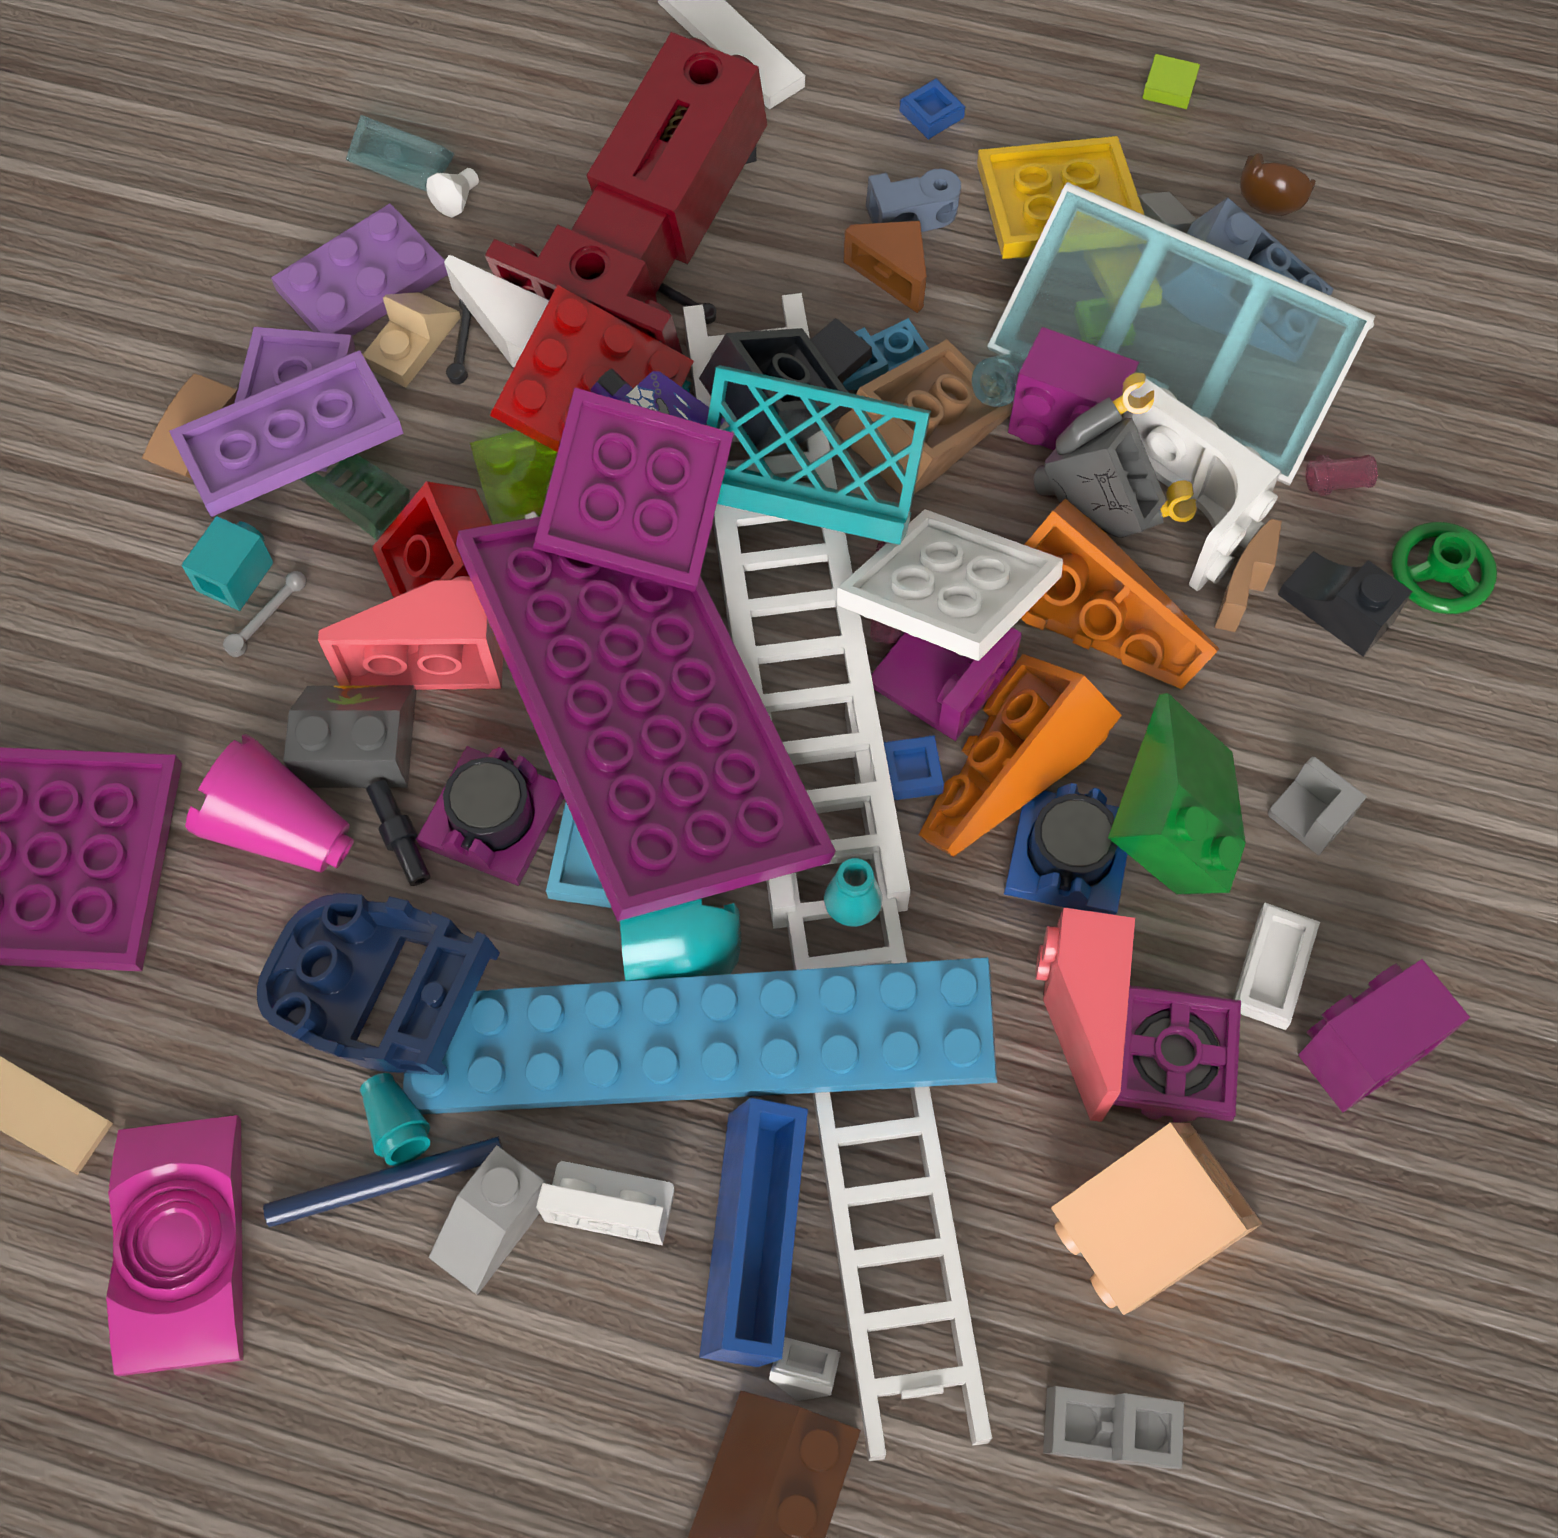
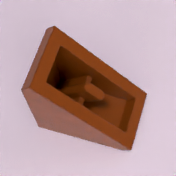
[844,221,927,313]

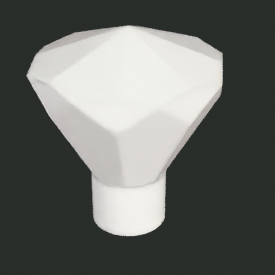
[426,168,479,218]

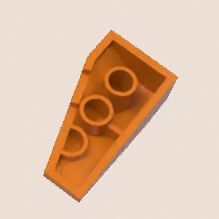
[1020,499,1219,689]
[918,654,1122,857]

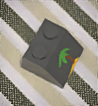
[283,685,416,788]

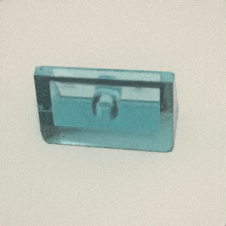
[346,115,454,192]

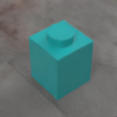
[181,516,274,611]

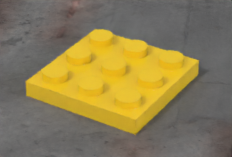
[977,136,1147,259]

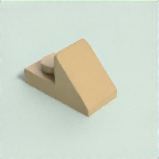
[363,292,461,388]

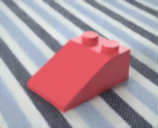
[318,576,503,690]
[1035,908,1135,1122]

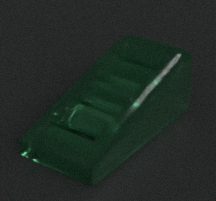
[300,454,410,539]

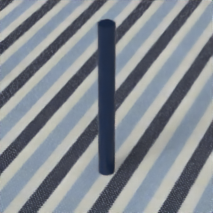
[263,1136,503,1228]

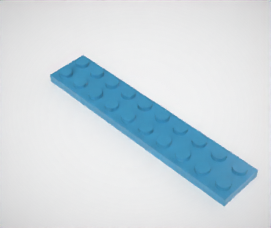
[403,957,997,1115]

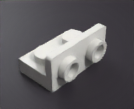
[536,1161,675,1246]

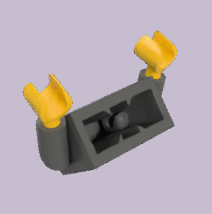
[1034,373,1197,538]

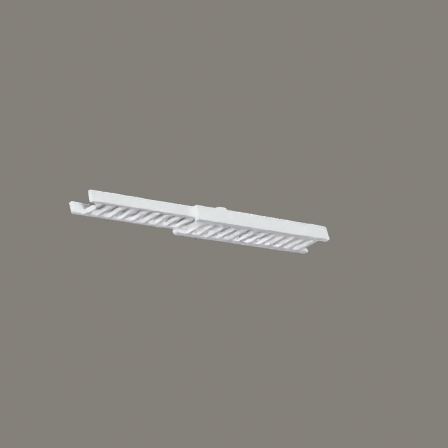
[683,293,992,1461]

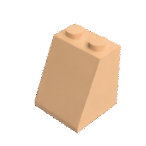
[1051,1123,1262,1315]

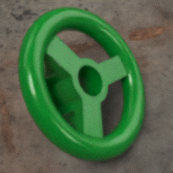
[1391,522,1497,614]

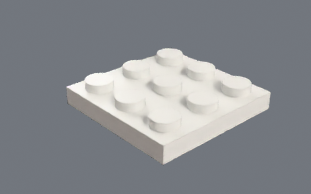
[837,509,1063,661]

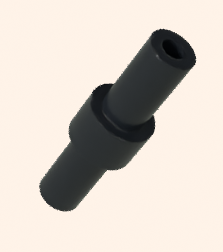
[366,780,431,886]

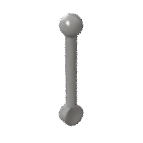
[223,571,306,657]

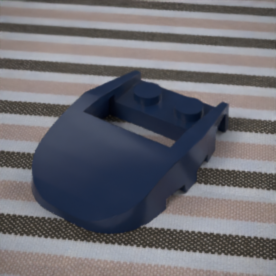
[257,893,500,1075]

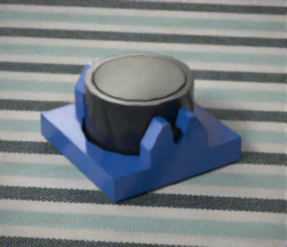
[1004,783,1128,915]

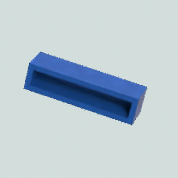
[699,1098,808,1367]

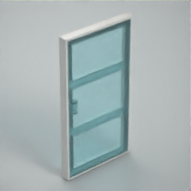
[987,182,1376,486]

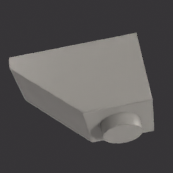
[429,1145,546,1295]

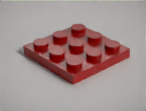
[490,285,694,452]

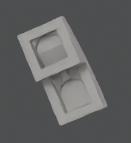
[1043,1386,1184,1469]

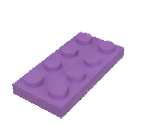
[169,350,404,517]

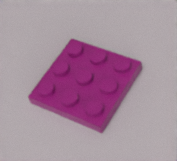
[533,388,734,592]

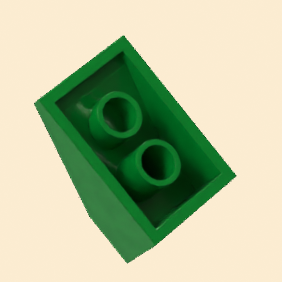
[1108,693,1246,895]

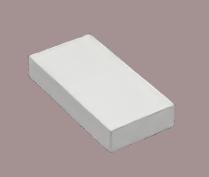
[1233,903,1320,1030]

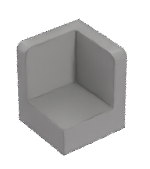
[1268,756,1367,855]

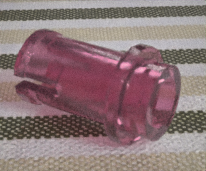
[1306,455,1378,496]

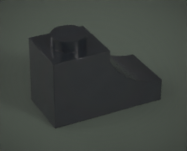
[1278,551,1413,657]

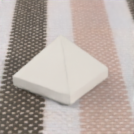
[769,1337,841,1402]

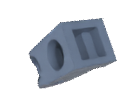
[866,169,961,232]

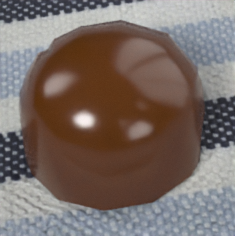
[1240,153,1316,216]

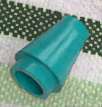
[824,858,882,927]
[360,1073,431,1166]

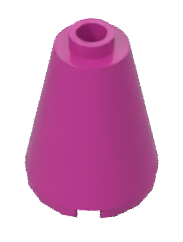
[185,734,354,873]

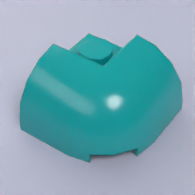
[620,898,742,981]

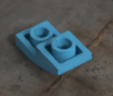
[842,318,929,390]

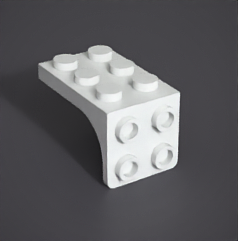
[1123,378,1281,591]

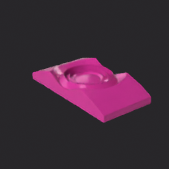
[106,1115,243,1376]

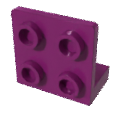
[871,627,1022,742]

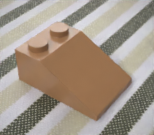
[834,339,1013,495]

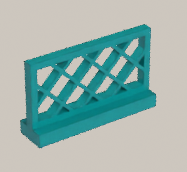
[707,365,931,545]

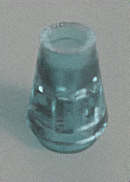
[972,352,1026,407]

